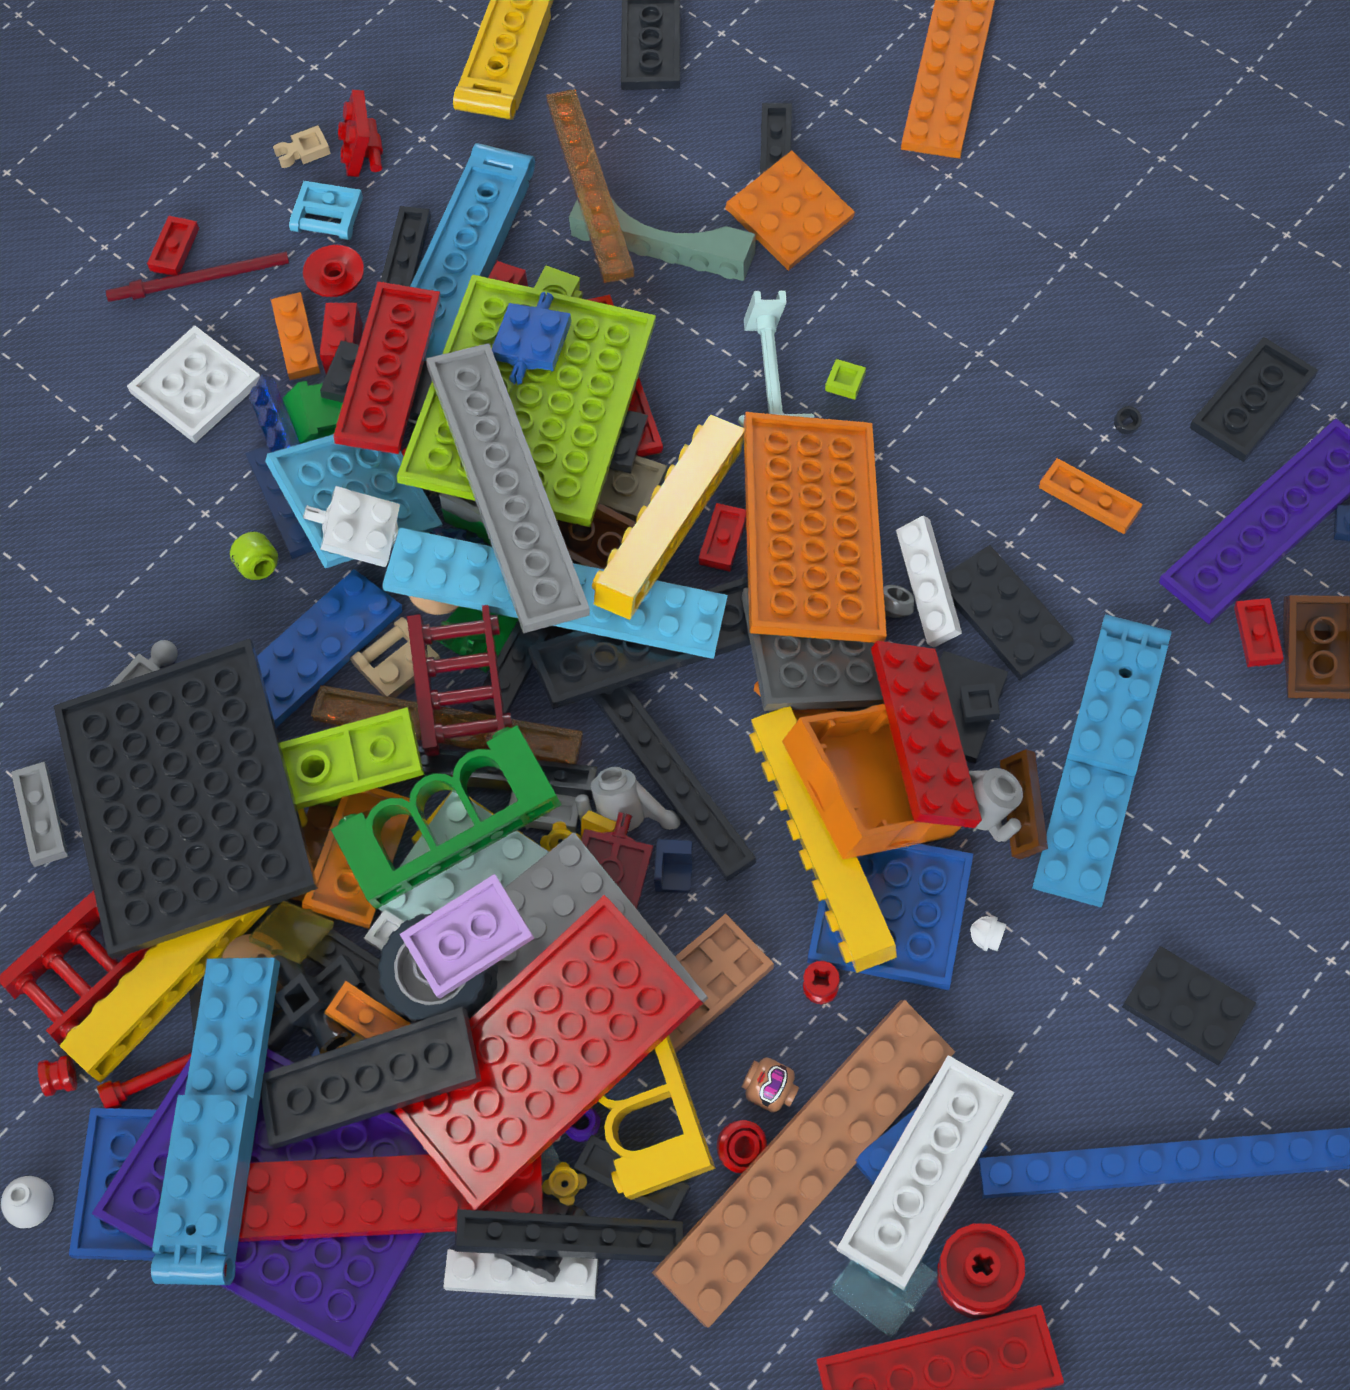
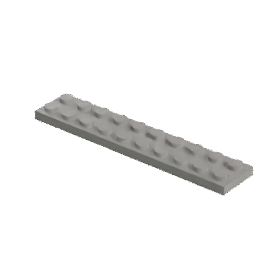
[426,343,590,633]

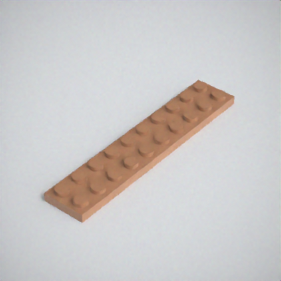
[652,1000,955,1328]

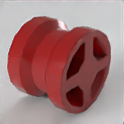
[803,961,840,1004]
[37,1055,77,1097]

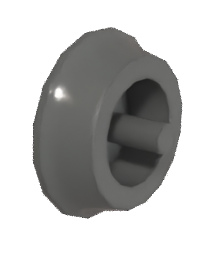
[883,585,915,618]

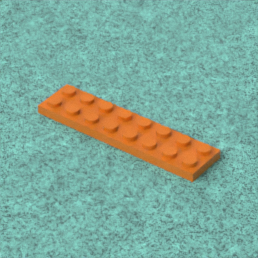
[901,0,996,159]

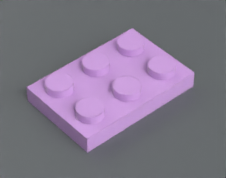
[400,874,534,999]

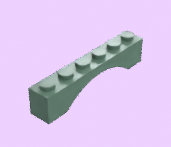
[569,189,756,281]

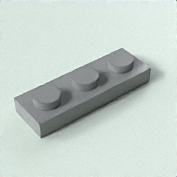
[11,762,69,867]

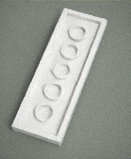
[837,1055,1014,1290]

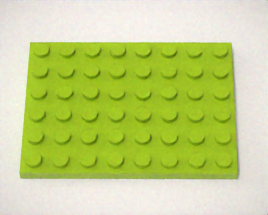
[397,274,656,527]

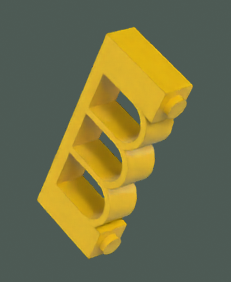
[598,1036,716,1200]

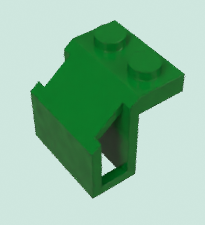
[277,381,343,448]

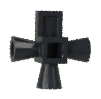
[268,949,367,1054]

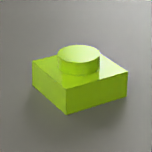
[825,359,866,400]

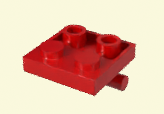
[338,89,383,177]

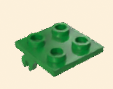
[436,606,518,673]

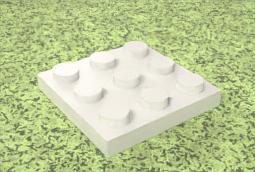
[127,326,262,443]

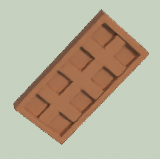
[669,914,774,1053]

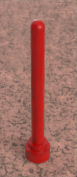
[97,1052,192,1109]

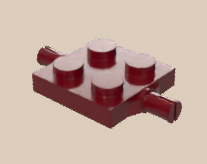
[581,812,654,909]

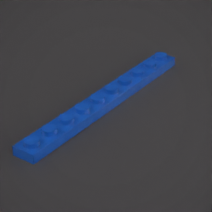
[978,1128,1350,1199]

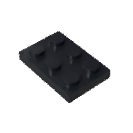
[1122,946,1256,1066]

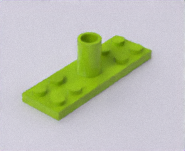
[280,707,424,810]

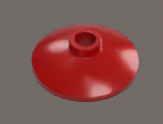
[303,245,364,297]

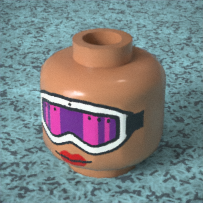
[741,1057,799,1113]

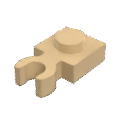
[273,125,331,168]

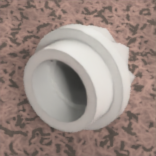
[970,916,1006,952]

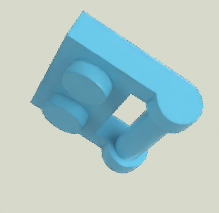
[289,181,363,240]

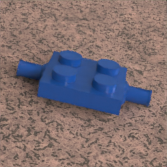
[492,292,572,385]

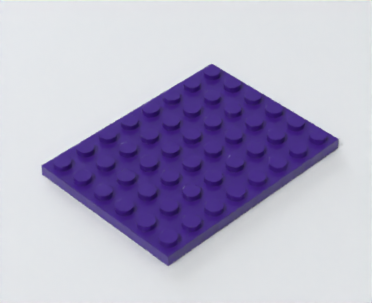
[92,1049,429,1360]

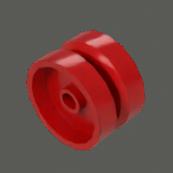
[937,1223,1025,1319]

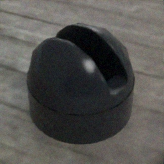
[1114,406,1142,435]

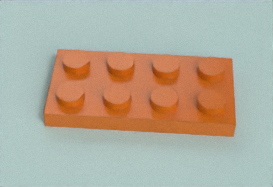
[302,788,410,929]

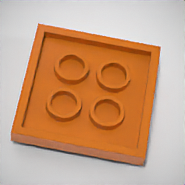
[725,151,855,271]

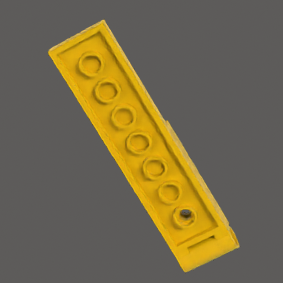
[453,0,553,120]

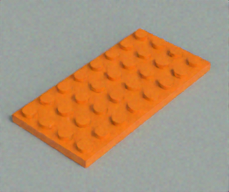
[744,412,887,643]

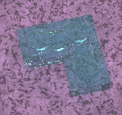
[831,1260,938,1338]

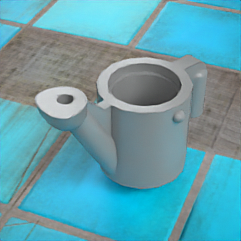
[575,767,681,832]
[969,768,1023,842]

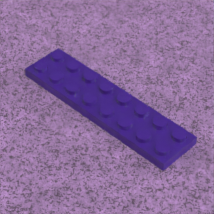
[1159,419,1350,625]

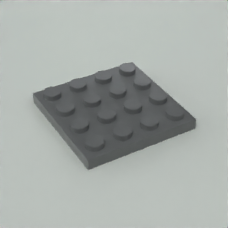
[741,588,886,711]

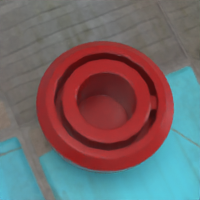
[716,1120,767,1173]

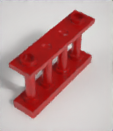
[0,890,152,1045]

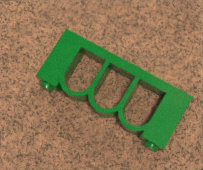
[331,725,562,909]

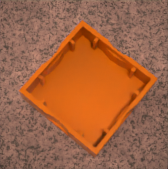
[782,704,961,860]

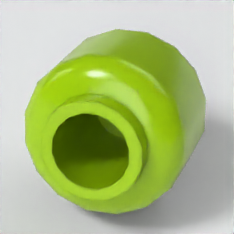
[230,532,279,580]

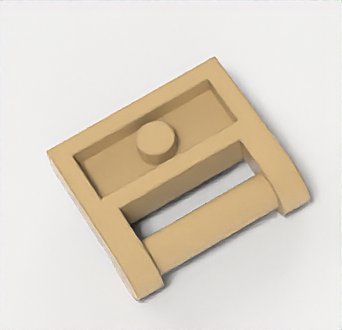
[350,617,440,702]

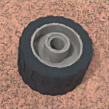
[378,912,498,1023]

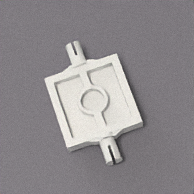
[303,486,400,567]

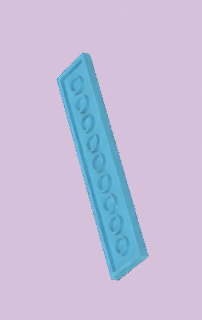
[383,528,728,659]

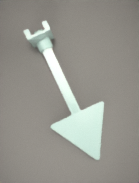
[738,291,814,428]

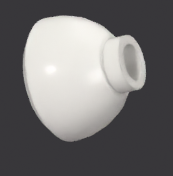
[1,1176,54,1228]

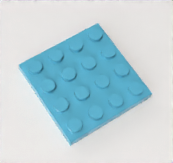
[265,434,443,568]

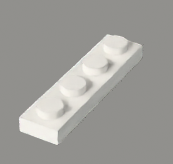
[896,516,962,647]
[444,1249,599,1299]

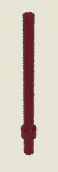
[105,251,289,302]

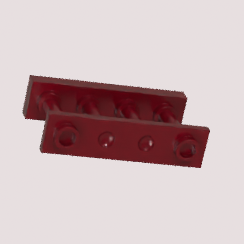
[407,605,513,756]

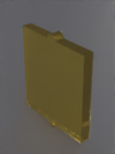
[249,901,334,963]

